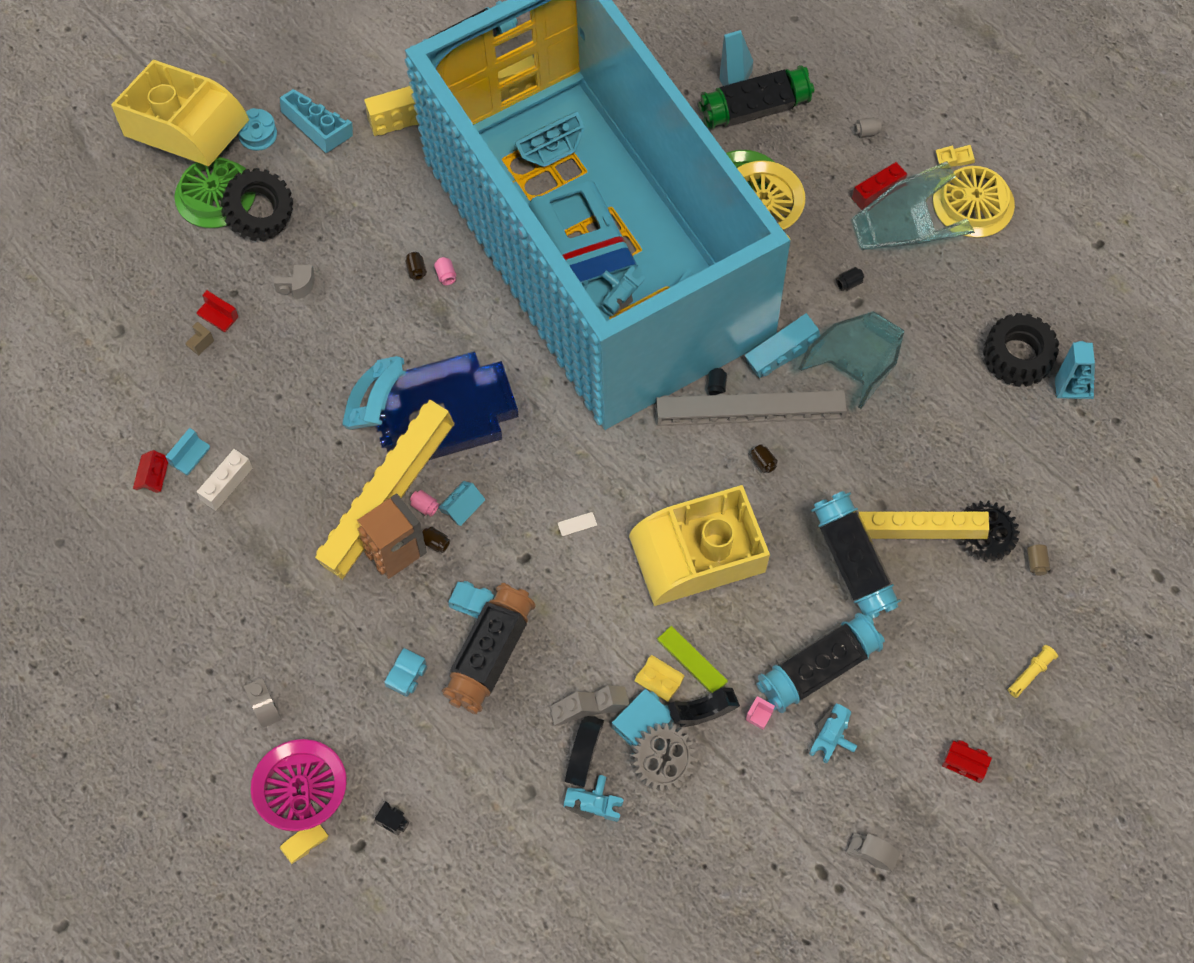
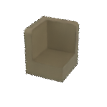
[185,322,214,356]

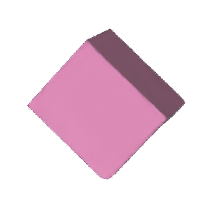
[746,696,775,730]

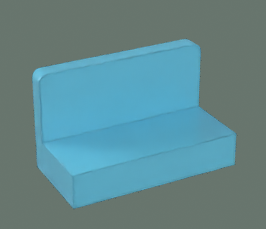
[166,428,210,475]
[438,481,485,526]

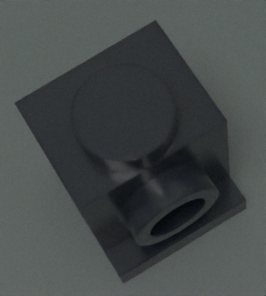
[375,801,409,836]

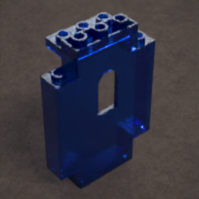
[376,351,519,460]

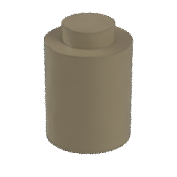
[1027,544,1050,576]

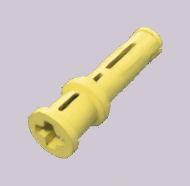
[1007,645,1058,698]

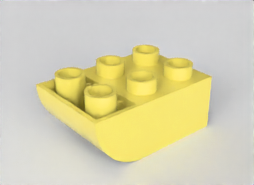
[111,60,249,166]
[629,485,770,606]

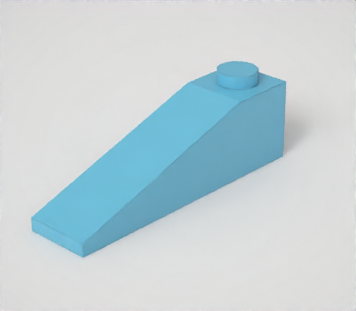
[719,30,753,86]

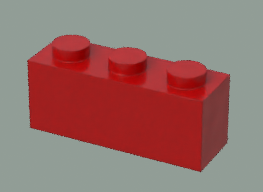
[852,162,907,211]

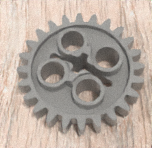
[630,723,696,791]

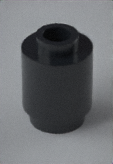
[836,267,864,291]
[707,368,727,396]

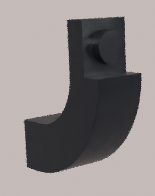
[668,688,740,727]
[565,716,604,787]

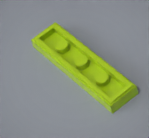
[657,626,728,693]

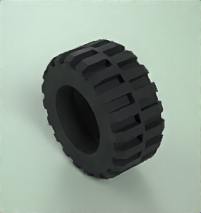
[221,168,294,241]
[983,313,1059,387]

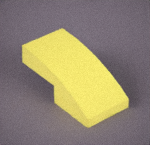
[936,145,975,167]
[280,825,328,864]

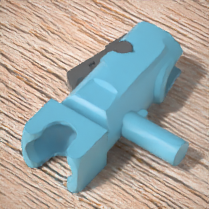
[600,266,645,316]
[809,704,858,763]
[564,775,624,822]

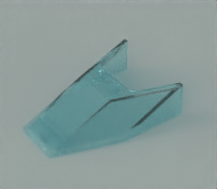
[852,161,975,250]
[798,311,905,409]

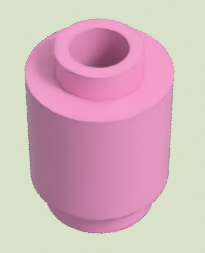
[434,257,456,285]
[410,490,439,517]

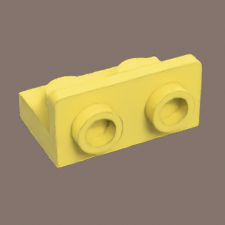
[634,655,685,702]

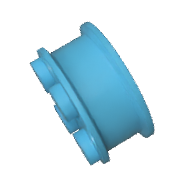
[238,108,277,151]

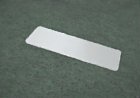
[558,512,597,536]

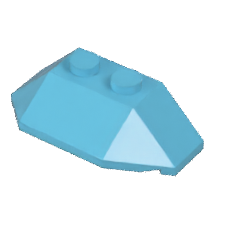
[514,111,585,167]

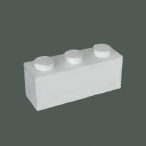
[197,449,253,511]

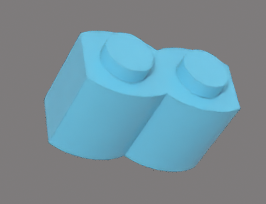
[449,581,494,618]
[384,648,427,697]

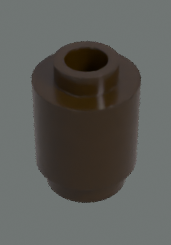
[405,252,427,280]
[750,444,778,473]
[422,526,451,553]

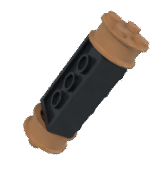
[442,583,536,714]

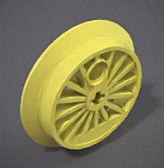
[737,161,805,230]
[933,166,1015,238]

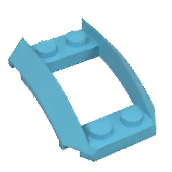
[342,356,406,430]

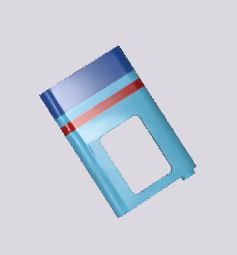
[529,181,638,288]

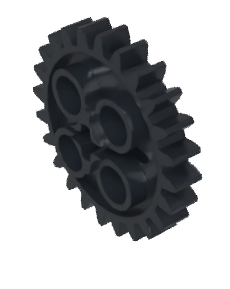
[959,500,1020,562]

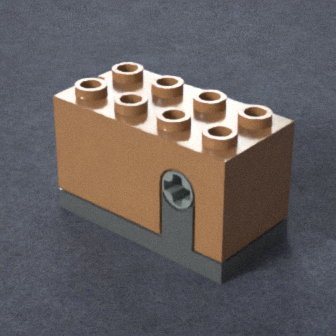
[357,493,427,579]

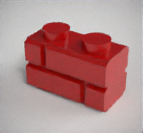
[942,740,992,783]

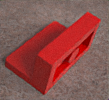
[197,290,239,332]
[133,450,168,493]

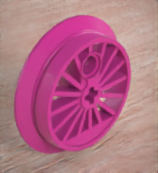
[251,739,347,831]

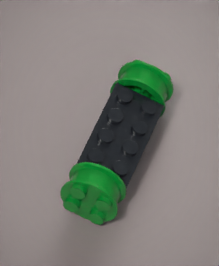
[698,65,814,130]

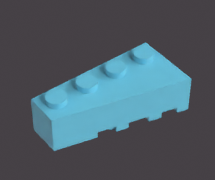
[280,89,353,153]
[745,313,822,378]
[1055,341,1095,399]

